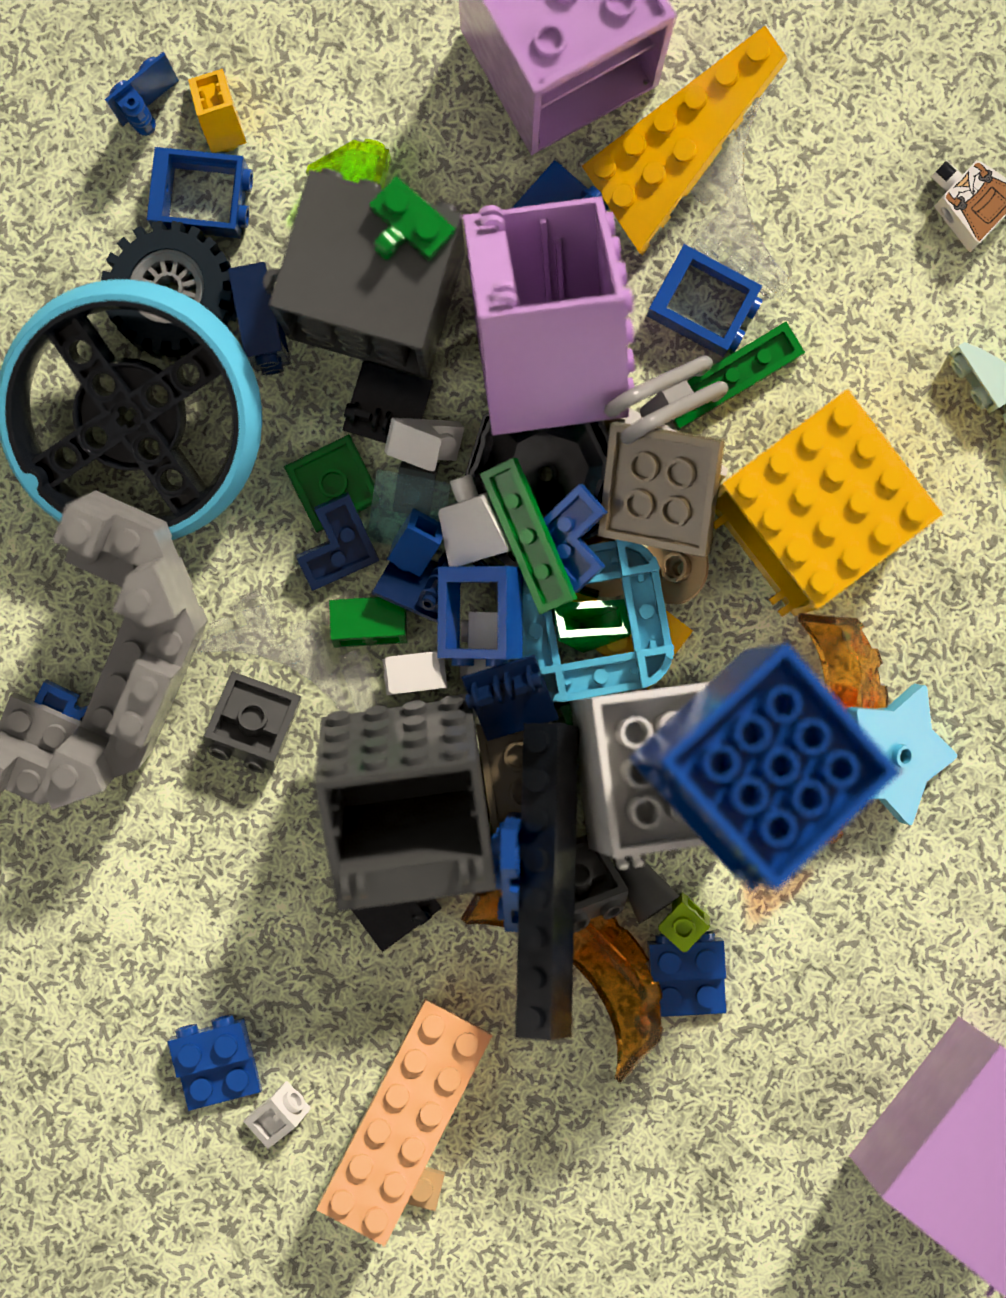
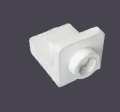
[243,1081,311,1149]

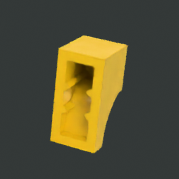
[188,68,247,153]

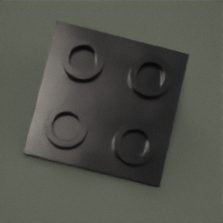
[342,360,434,443]
[352,898,442,952]

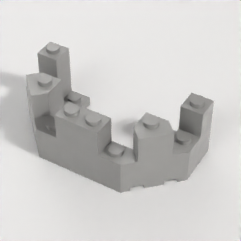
[0,490,208,810]

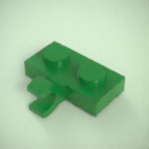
[369,175,456,262]

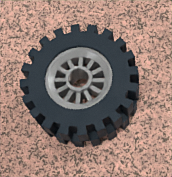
[101,221,237,361]

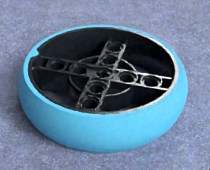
[0,279,262,540]

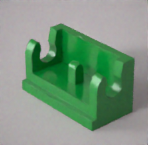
[329,597,408,648]

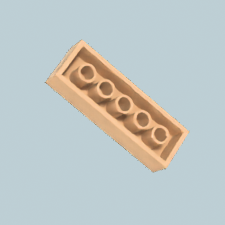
[317,998,492,1246]

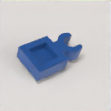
[34,679,88,721]

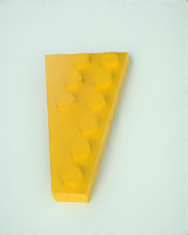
[582,26,788,256]

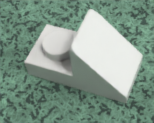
[384,418,465,471]
[382,651,447,696]

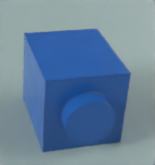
[387,508,443,577]

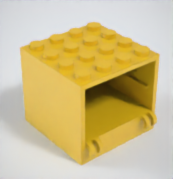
[714,389,943,617]

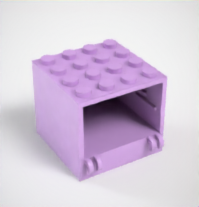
[463,197,635,435]

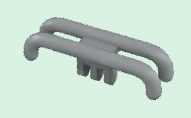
[604,355,729,444]

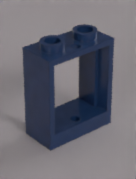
[228,261,291,375]

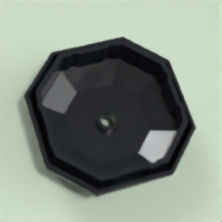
[465,412,609,541]

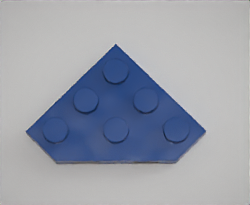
[493,812,521,932]

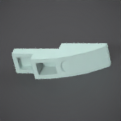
[950,342,1006,423]

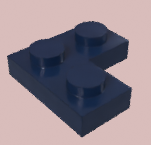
[296,492,380,591]

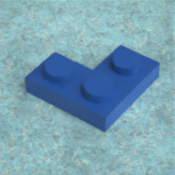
[543,484,608,593]

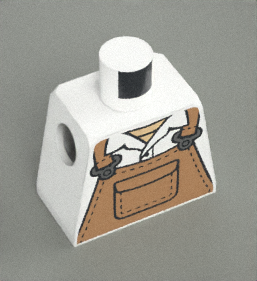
[931,160,1006,252]

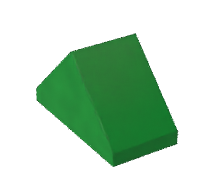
[552,599,631,653]

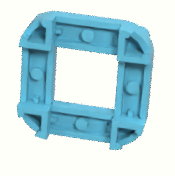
[518,540,674,702]

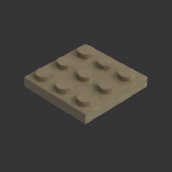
[598,422,725,557]

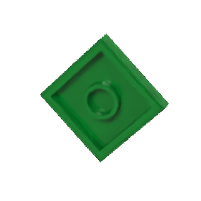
[283,434,383,533]

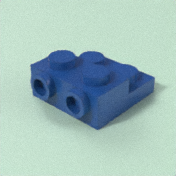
[647,931,726,1017]
[167,1014,262,1111]

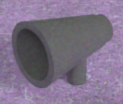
[612,856,680,924]

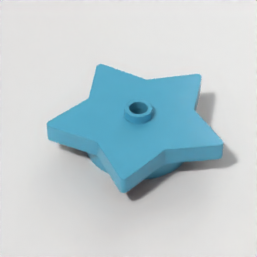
[847,683,957,825]

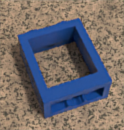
[147,147,253,239]
[646,244,763,357]
[437,566,523,667]

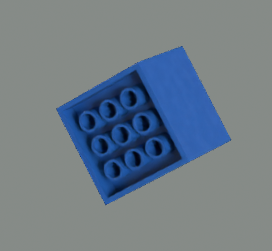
[629,643,901,892]

